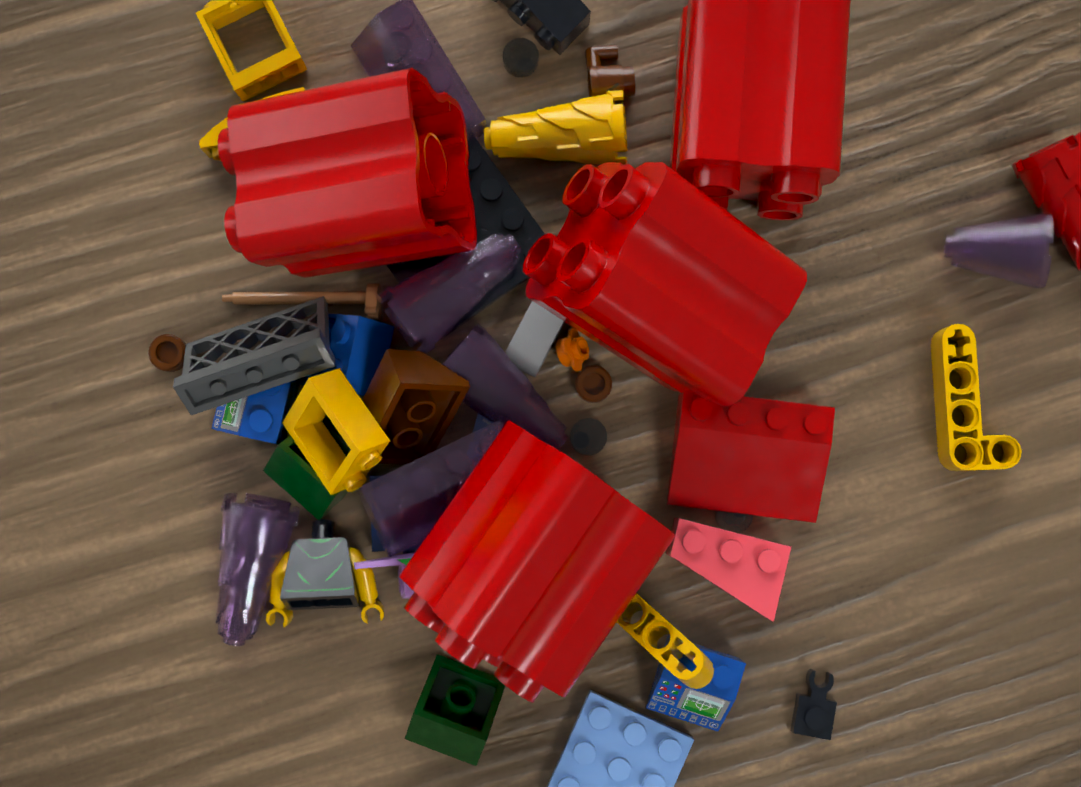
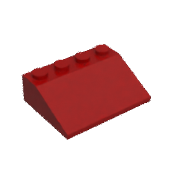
[667,390,835,523]

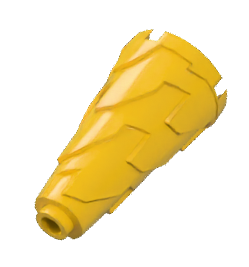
[484,90,628,165]

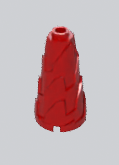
[1011,132,1081,271]

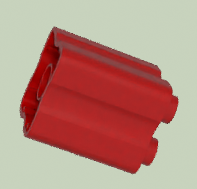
[669,0,851,220]
[217,68,477,278]
[523,162,807,406]
[399,420,676,703]

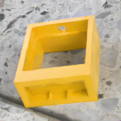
[196,0,308,101]
[282,368,390,495]

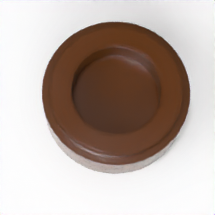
[148,334,186,372]
[575,365,612,403]

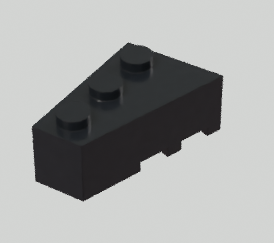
[492,0,591,55]

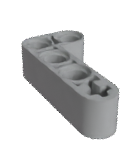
[502,301,565,377]

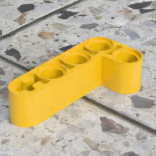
[931,324,1022,471]
[616,593,714,689]

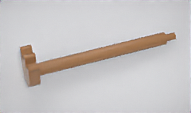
[222,283,382,322]

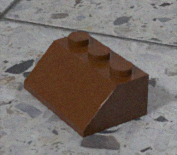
[362,349,471,464]

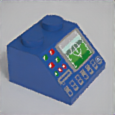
[211,378,301,445]
[646,635,746,731]

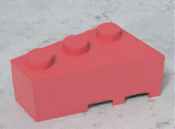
[666,518,791,622]

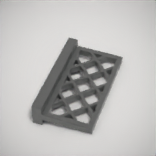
[173,296,335,416]

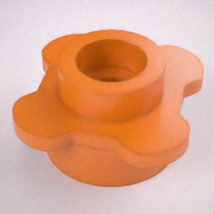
[556,328,589,371]

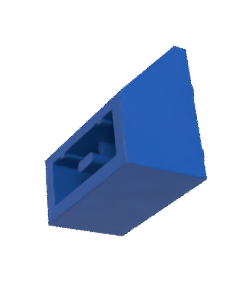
[300,314,394,397]

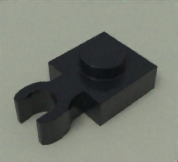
[790,669,837,740]

